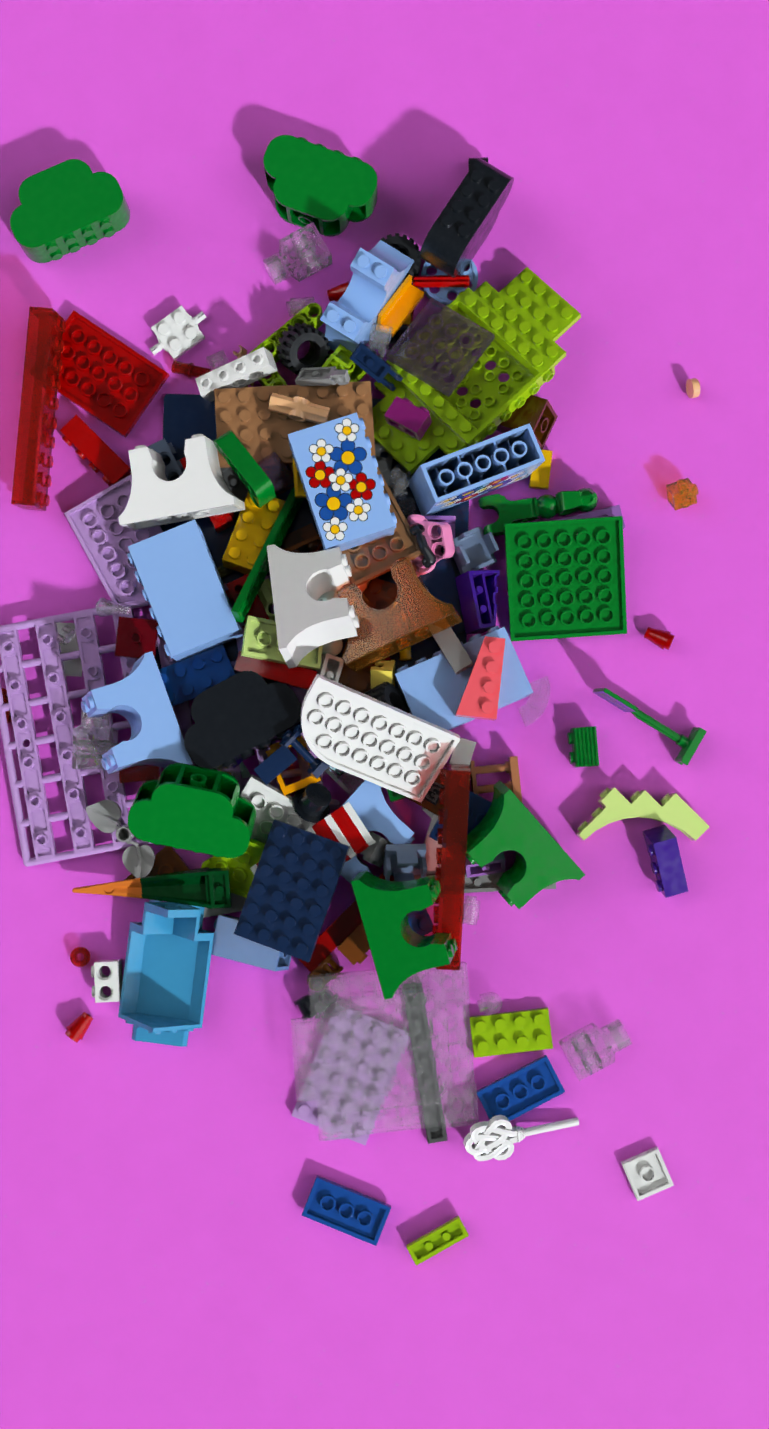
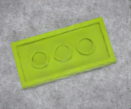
[469,1008,553,1058]

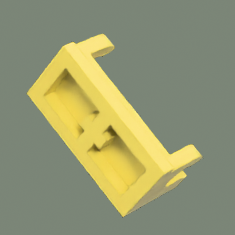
[370,660,395,689]

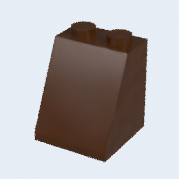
[496,395,558,450]

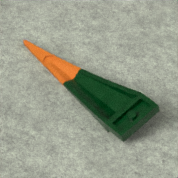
[72,867,232,909]

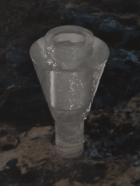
[95,598,131,617]

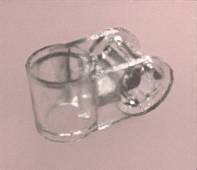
[368,322,393,359]

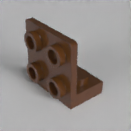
[281,523,322,553]

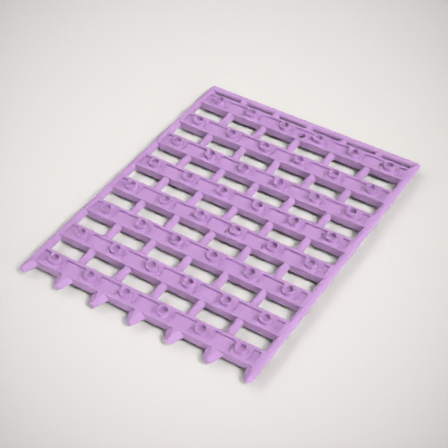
[0,575,340,867]

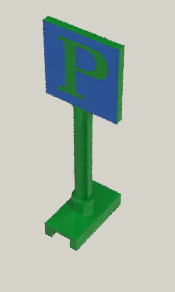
[593,688,707,765]

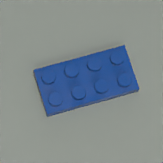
[159,644,235,707]
[476,1055,565,1121]
[302,1175,391,1246]

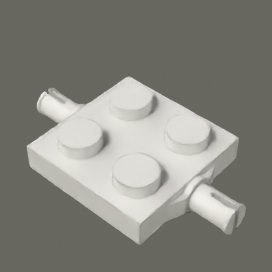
[150,305,207,361]

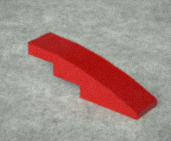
[234,651,318,690]

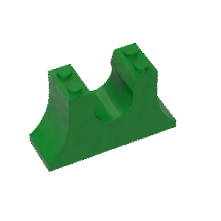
[459,780,585,909]
[351,871,457,999]

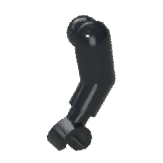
[409,524,436,568]

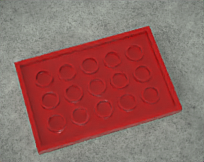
[30,310,169,438]

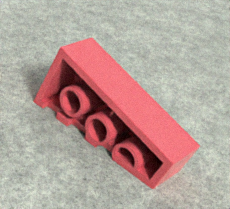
[455,636,505,721]

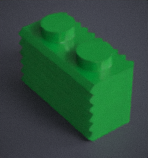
[567,726,599,768]

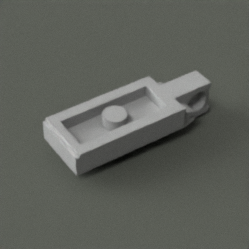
[295,366,350,386]

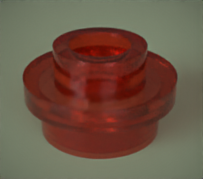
[70,947,90,967]

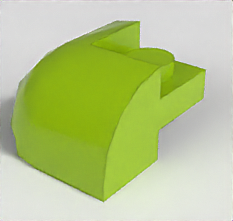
[322,344,366,382]

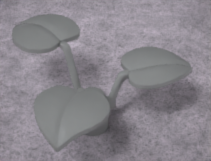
[86,800,155,878]

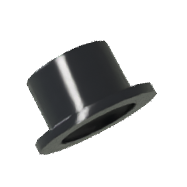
[292,783,331,823]

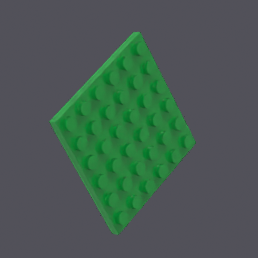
[504,516,627,641]

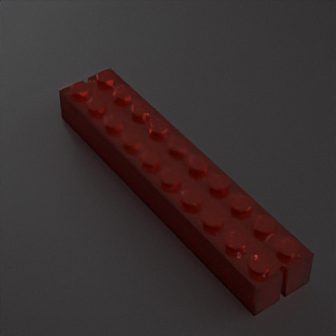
[11,307,66,511]
[432,763,471,970]

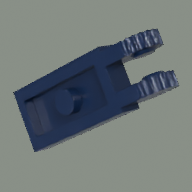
[350,342,403,391]

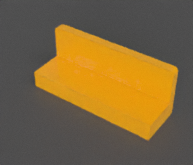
[377,274,424,338]

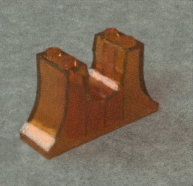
[337,557,463,673]

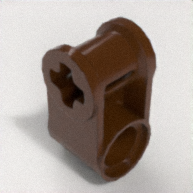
[307,953,344,990]

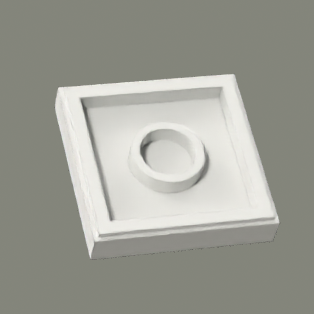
[621,1146,674,1201]

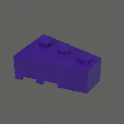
[455,570,500,634]
[642,825,688,898]

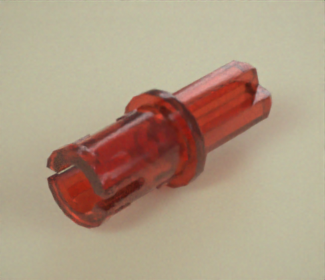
[171,360,211,378]

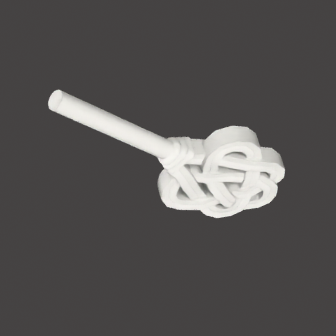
[463,1115,579,1161]

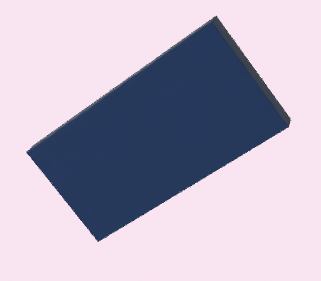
[414,558,466,641]

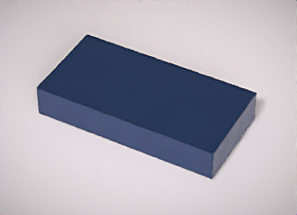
[253,746,297,785]

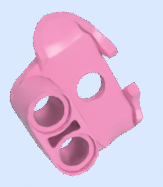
[407,514,455,575]

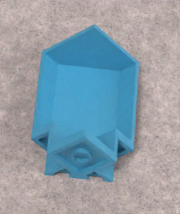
[118,899,214,1047]

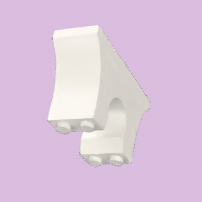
[118,434,245,530]
[267,544,360,668]

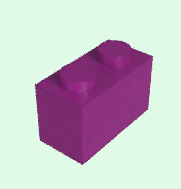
[384,396,432,441]

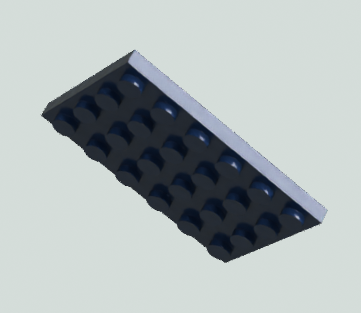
[234,819,350,962]

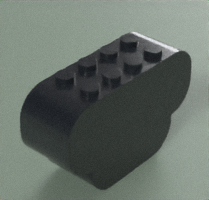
[420,158,514,278]
[184,671,302,770]

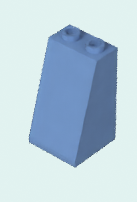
[211,915,292,971]

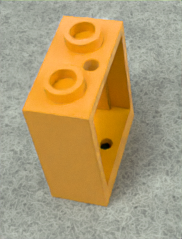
[266,736,322,795]

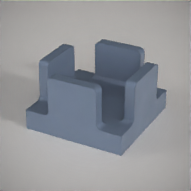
[452,527,499,574]
[383,844,427,881]

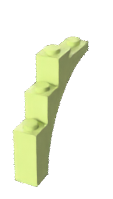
[576,787,710,841]

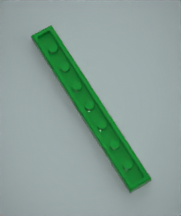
[231,485,304,623]

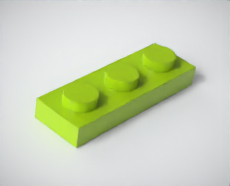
[406,1215,469,1265]

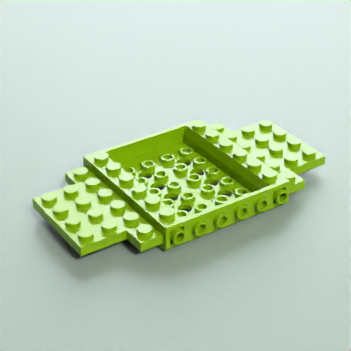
[372,267,581,474]

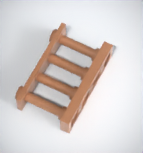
[467,756,522,802]

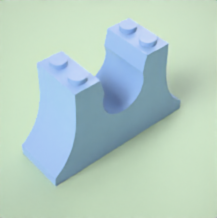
[320,240,414,352]
[81,651,193,774]
[340,780,415,885]

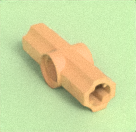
[268,393,330,424]

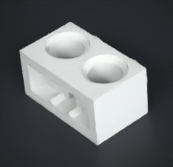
[91,959,122,1003]

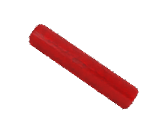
[413,275,470,288]

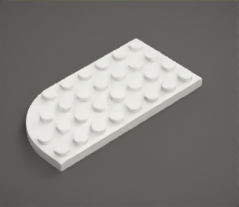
[300,674,461,802]

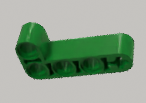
[213,430,276,508]

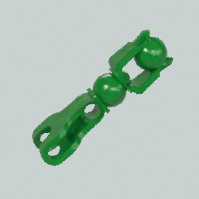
[478,488,598,537]

